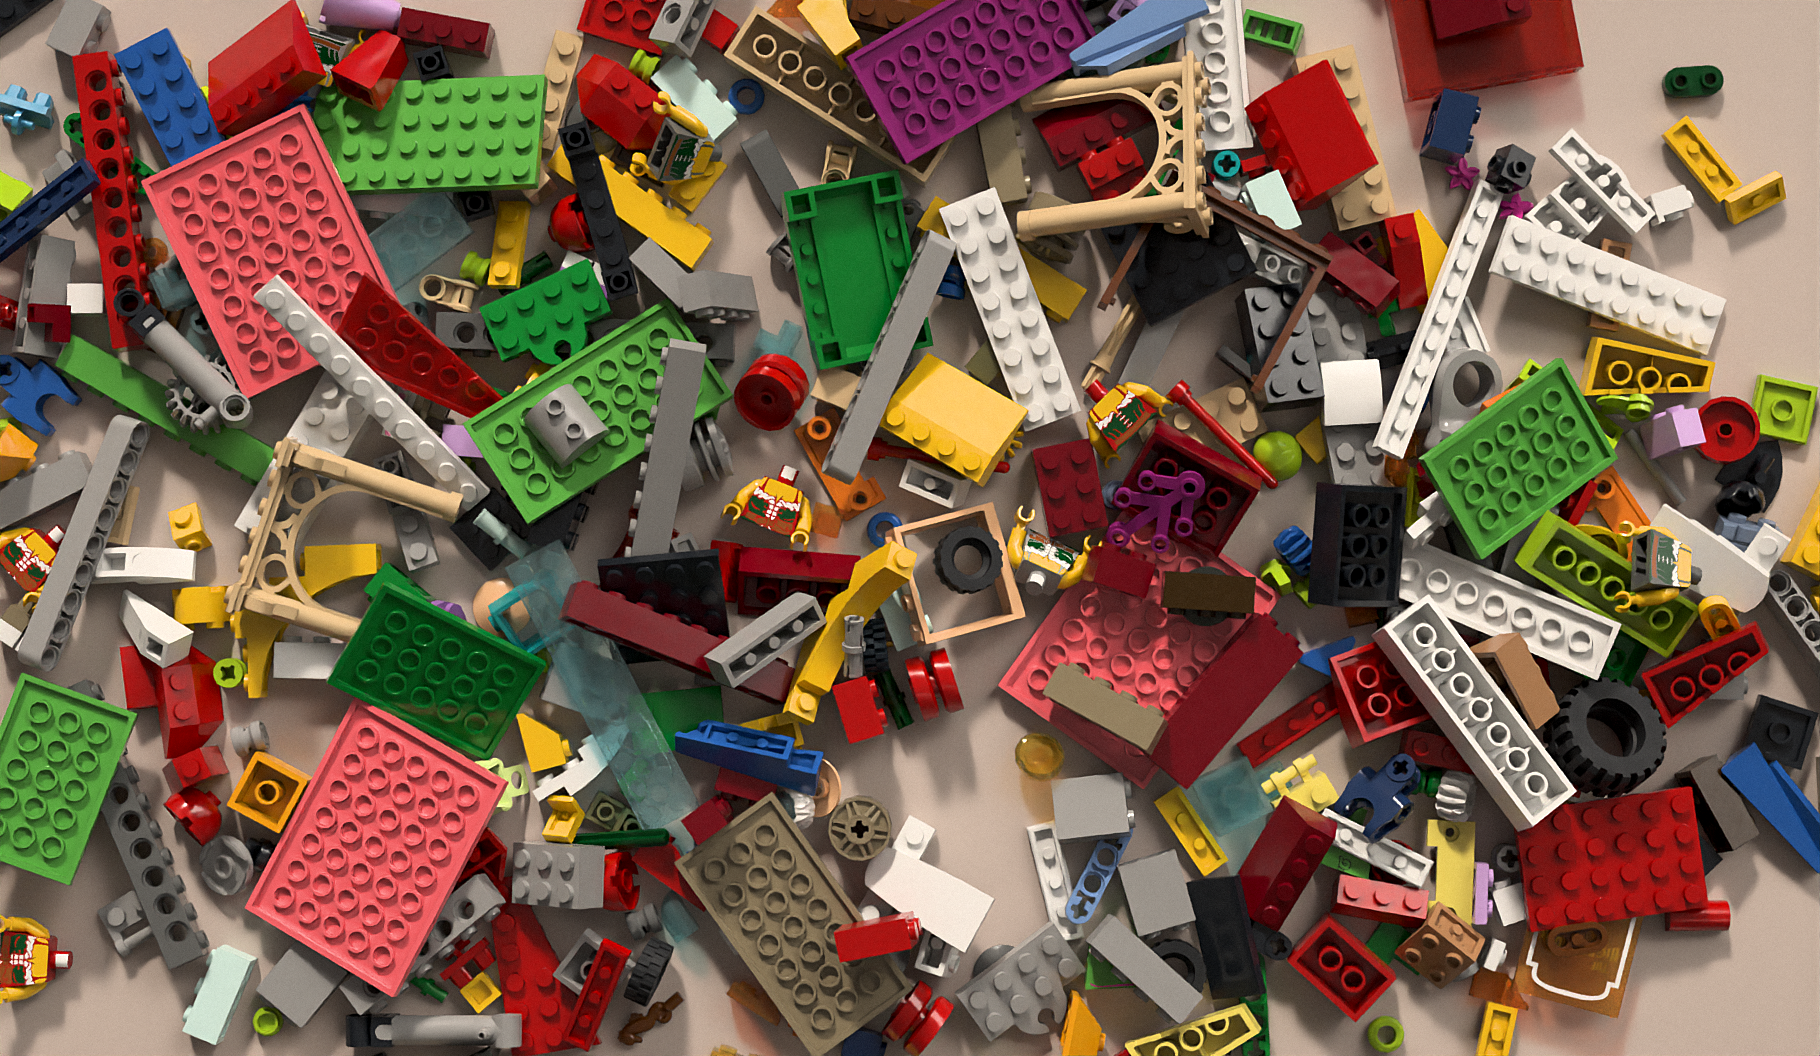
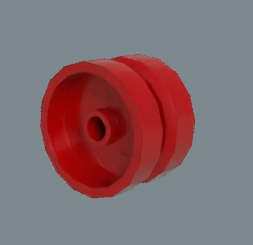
[734,353,809,431]
[1693,396,1761,465]
[905,647,964,722]
[881,979,954,1056]

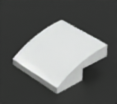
[1319,359,1383,426]

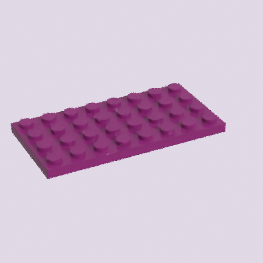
[844,0,1097,165]

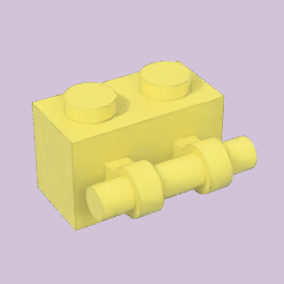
[1261,754,1339,812]

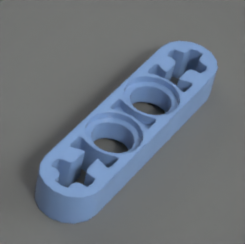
[1065,828,1133,924]

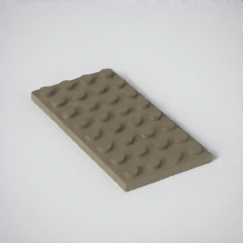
[674,791,914,1056]

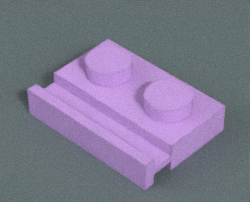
[1472,861,1494,925]

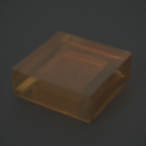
[810,502,846,539]

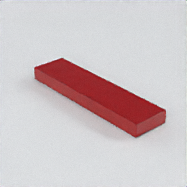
[1235,681,1339,769]
[562,938,632,1052]

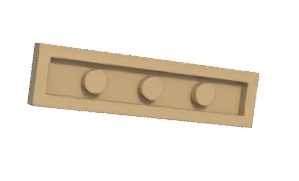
[542,30,586,152]

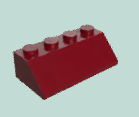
[1032,93,1165,173]
[737,546,861,616]
[1236,795,1338,932]

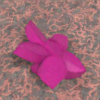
[1444,157,1480,191]
[1499,193,1533,220]

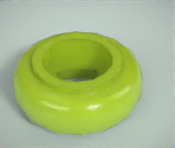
[1367,1016,1404,1053]

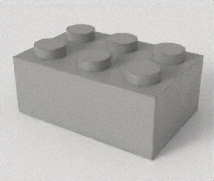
[512,841,605,909]

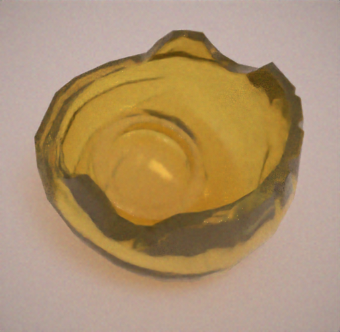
[1015,733,1065,782]

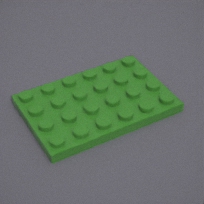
[1418,358,1618,560]
[0,673,139,886]

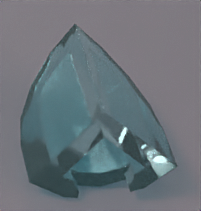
[661,889,700,943]

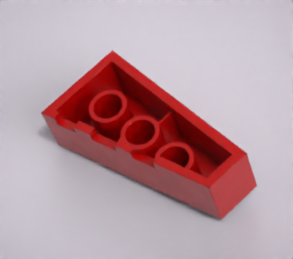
[1641,621,1769,729]

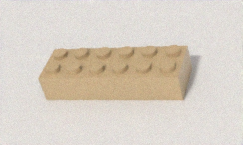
[1291,44,1397,236]

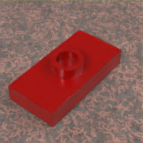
[1558,480,1598,526]

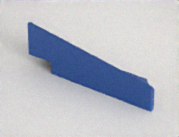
[675,719,824,796]
[1721,742,1820,873]

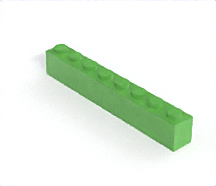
[55,334,274,487]

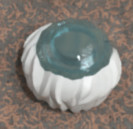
[776,787,816,830]

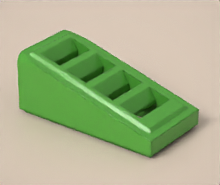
[1243,9,1305,56]

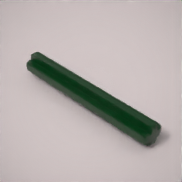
[572,828,670,850]

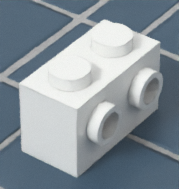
[914,930,960,978]

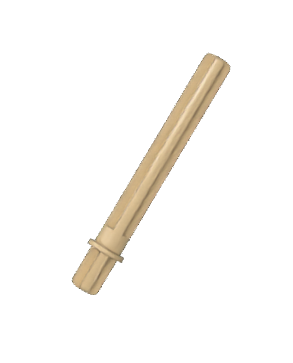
[1081,294,1142,390]

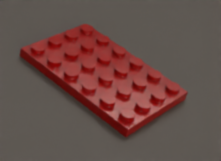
[1513,786,1709,932]

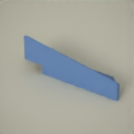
[1069,0,1210,76]

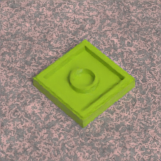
[1751,374,1818,446]

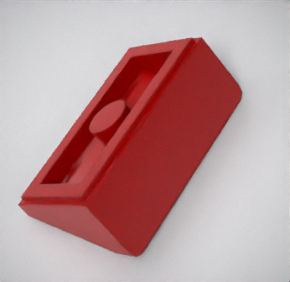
[710,540,743,603]

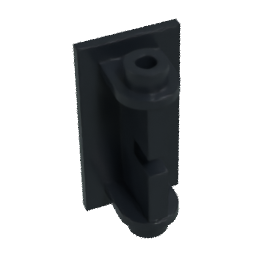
[1366,329,1417,370]

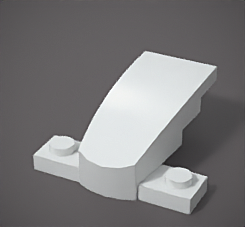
[1498,129,1656,242]
[1630,504,1791,628]
[858,815,996,953]

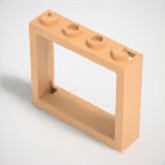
[884,502,1026,647]

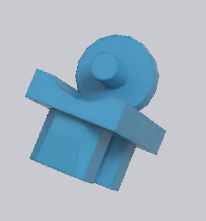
[0,84,54,135]

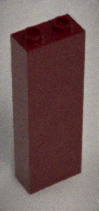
[1139,612,1304,790]

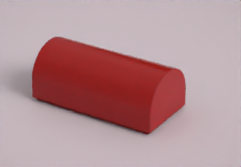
[1664,900,1731,931]

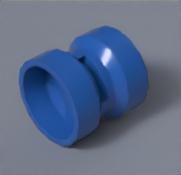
[936,265,966,300]

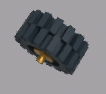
[863,618,893,674]

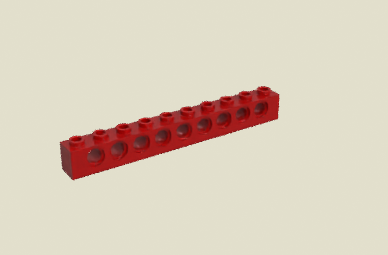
[72,51,155,353]

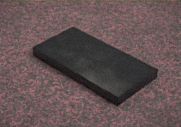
[1186,874,1267,1000]

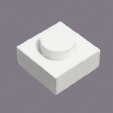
[1478,936,1507,972]

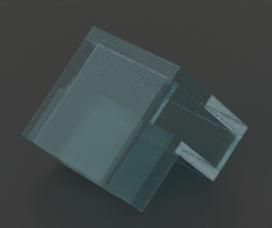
[148,267,197,312]
[753,319,804,359]

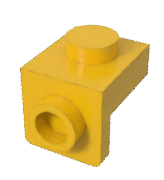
[168,502,212,552]
[542,794,585,844]

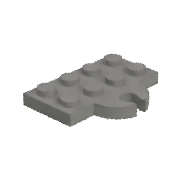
[954,921,1086,1042]

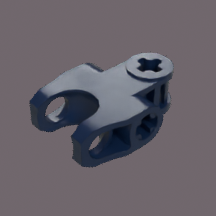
[1333,754,1422,844]

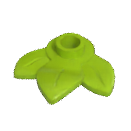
[1596,394,1654,423]

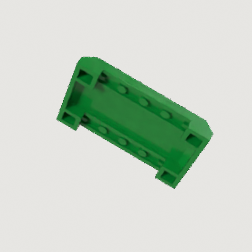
[781,169,934,370]

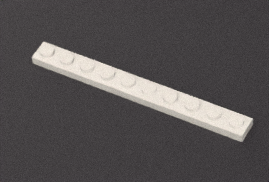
[1372,179,1504,460]
[254,274,490,511]

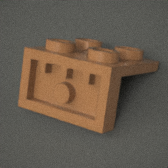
[1395,901,1486,989]

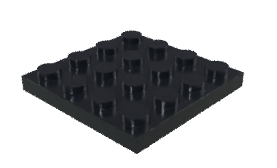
[1100,164,1258,327]
[597,548,731,664]

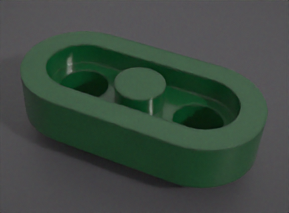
[1662,65,1724,99]

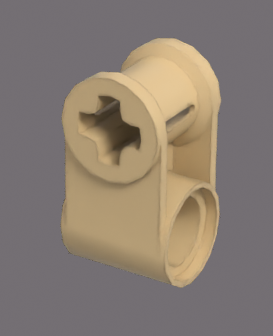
[821,140,858,184]
[419,274,480,313]

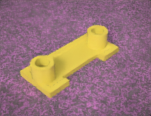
[1423,819,1476,927]

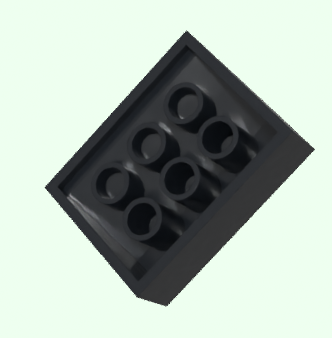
[1307,482,1407,607]

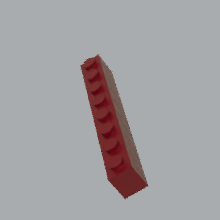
[558,580,795,706]

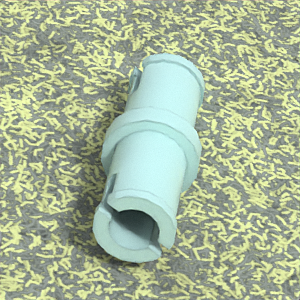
[473,508,532,560]

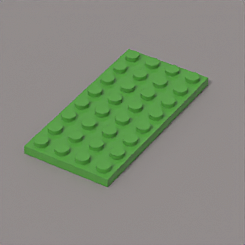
[314,74,548,196]
[463,298,733,526]

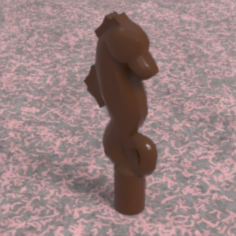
[617,991,685,1046]

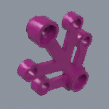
[1106,470,1205,553]

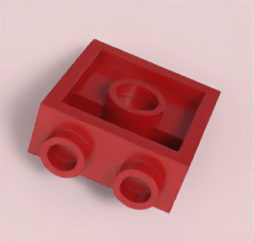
[1076,136,1147,201]

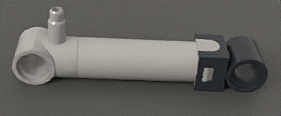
[113,288,254,430]
[346,1013,522,1048]

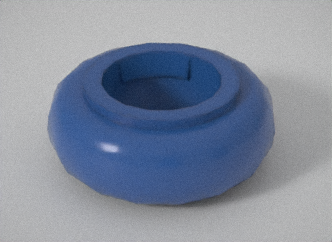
[728,78,765,115]
[867,512,903,548]

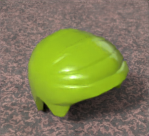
[1253,430,1302,481]

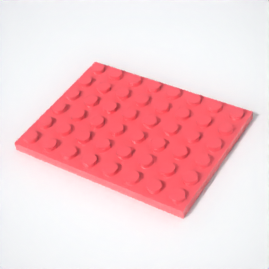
[141,104,400,399]
[998,510,1281,790]
[245,697,509,997]

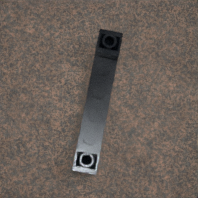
[413,45,495,223]
[557,121,639,302]

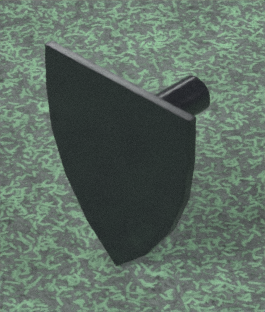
[1714,440,1783,513]

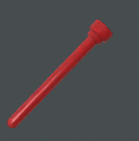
[1166,379,1278,489]
[867,437,1010,474]

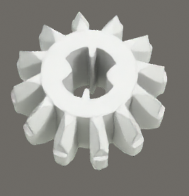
[1435,771,1478,822]

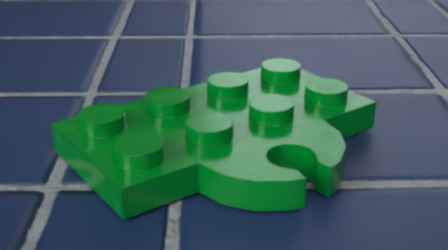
[479,258,613,367]

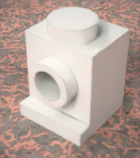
[1643,184,1694,227]

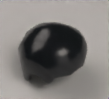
[1715,479,1766,519]

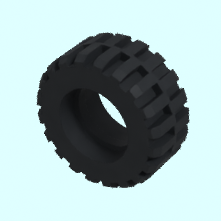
[1543,677,1667,798]

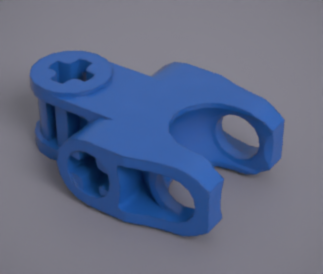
[0,355,82,437]

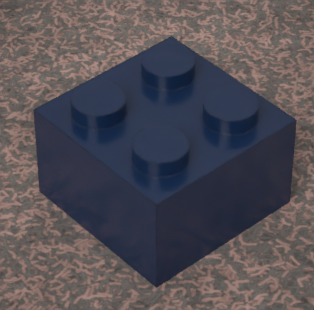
[1419,88,1481,165]

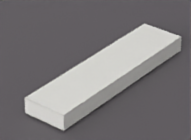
[1321,808,1434,889]
[1026,820,1084,942]

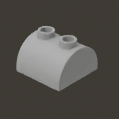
[524,384,610,469]
[553,927,636,995]

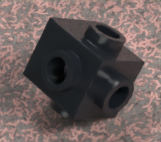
[1485,144,1536,194]

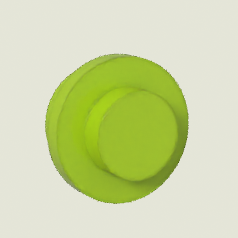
[253,1006,284,1037]

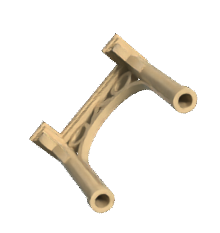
[1017,50,1213,242]
[223,436,464,643]

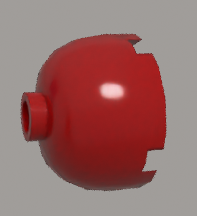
[548,193,595,254]
[163,788,222,847]
[601,851,640,912]

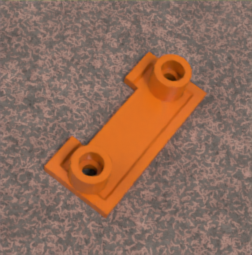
[794,407,887,522]
[1585,466,1651,562]

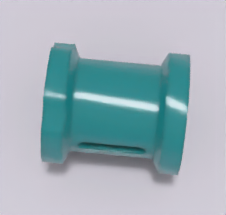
[1211,150,1240,181]

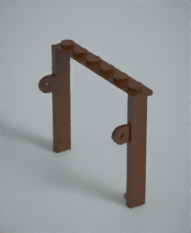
[1097,169,1334,395]

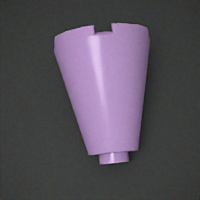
[319,0,402,32]

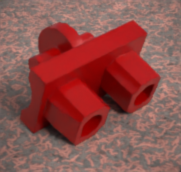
[439,937,496,990]

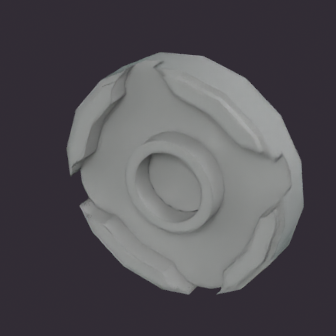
[199,835,254,895]

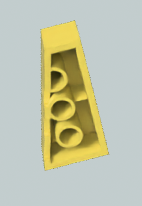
[1124,1003,1261,1056]

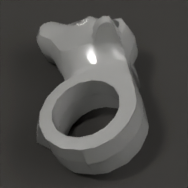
[1417,348,1503,455]

